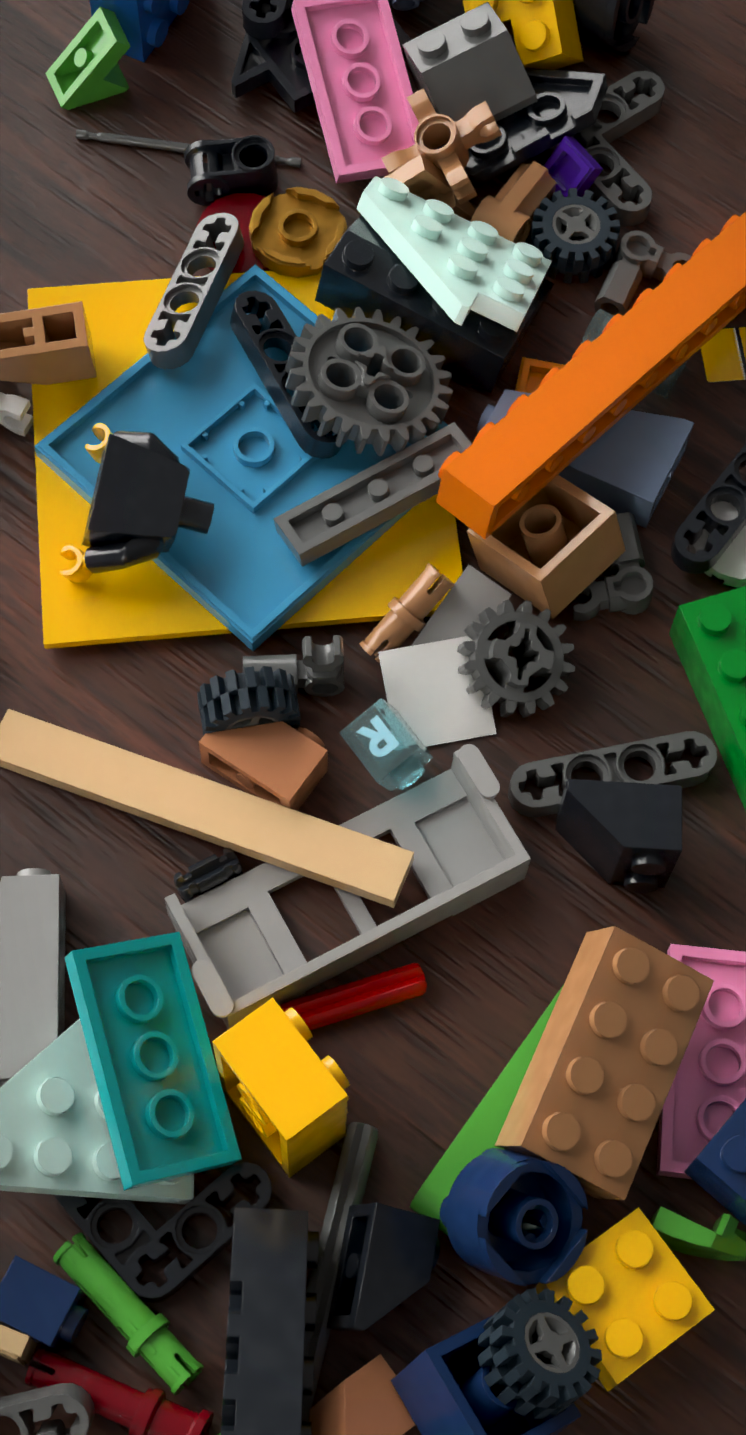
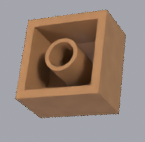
[467,475,626,619]

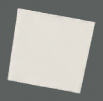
[378,636,497,752]

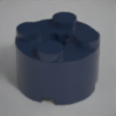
[440,1148,588,1286]

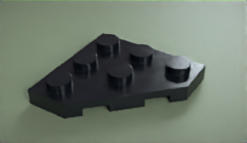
[437,68,608,188]

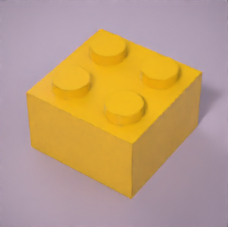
[536,1207,715,1392]

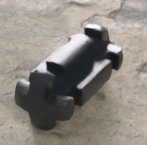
[173,848,243,903]

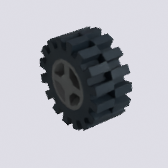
[529,188,620,284]
[197,666,301,736]
[477,1288,602,1419]

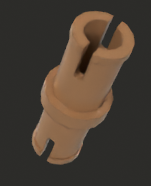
[359,563,455,663]

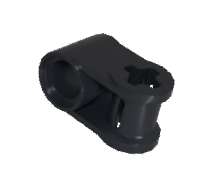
[184,135,278,206]

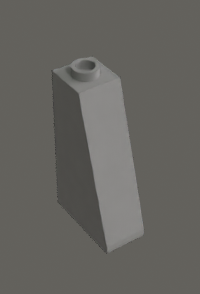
[0,868,66,1087]

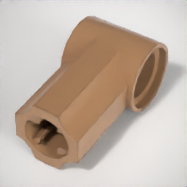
[471,161,557,243]

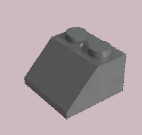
[402,2,538,122]

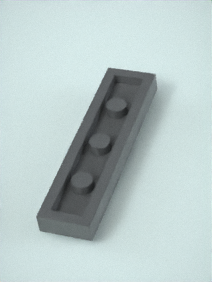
[274,422,472,567]

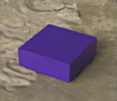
[543,136,603,197]

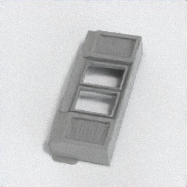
[164,744,531,1029]

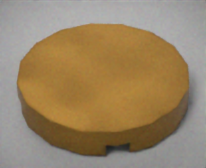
[249,187,347,278]

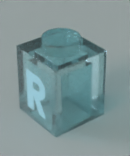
[339,698,434,792]

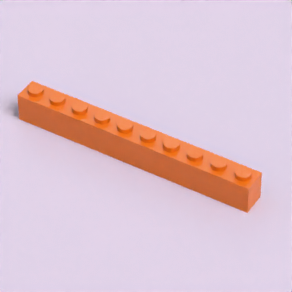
[436,212,746,539]

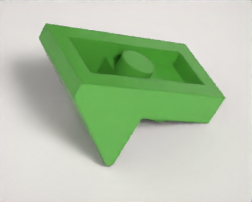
[45,7,131,110]

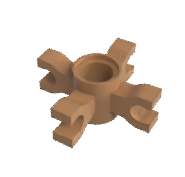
[382,88,502,205]

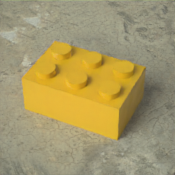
[212,998,350,1178]

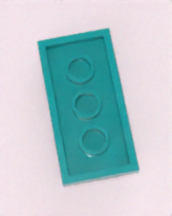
[64,932,242,1191]

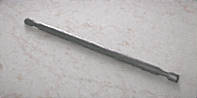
[76,129,302,168]

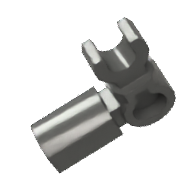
[594,230,692,320]
[573,512,653,621]
[243,635,345,697]

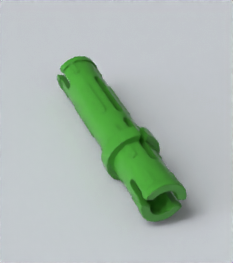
[53,1232,204,1396]

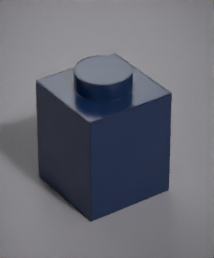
[0,1255,89,1353]

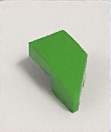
[650,1206,746,1261]

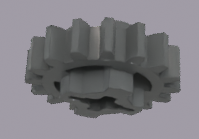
[457,600,575,718]

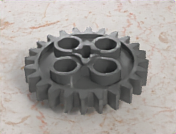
[285,307,453,456]

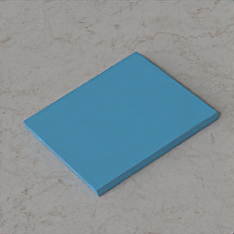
[34,264,448,651]

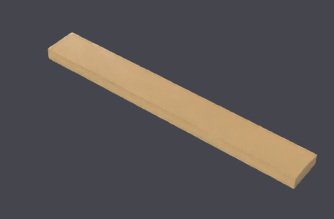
[0,709,414,908]

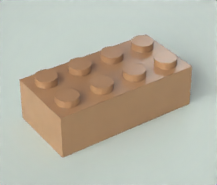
[495,926,714,1200]

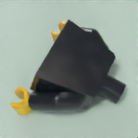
[59,423,214,584]

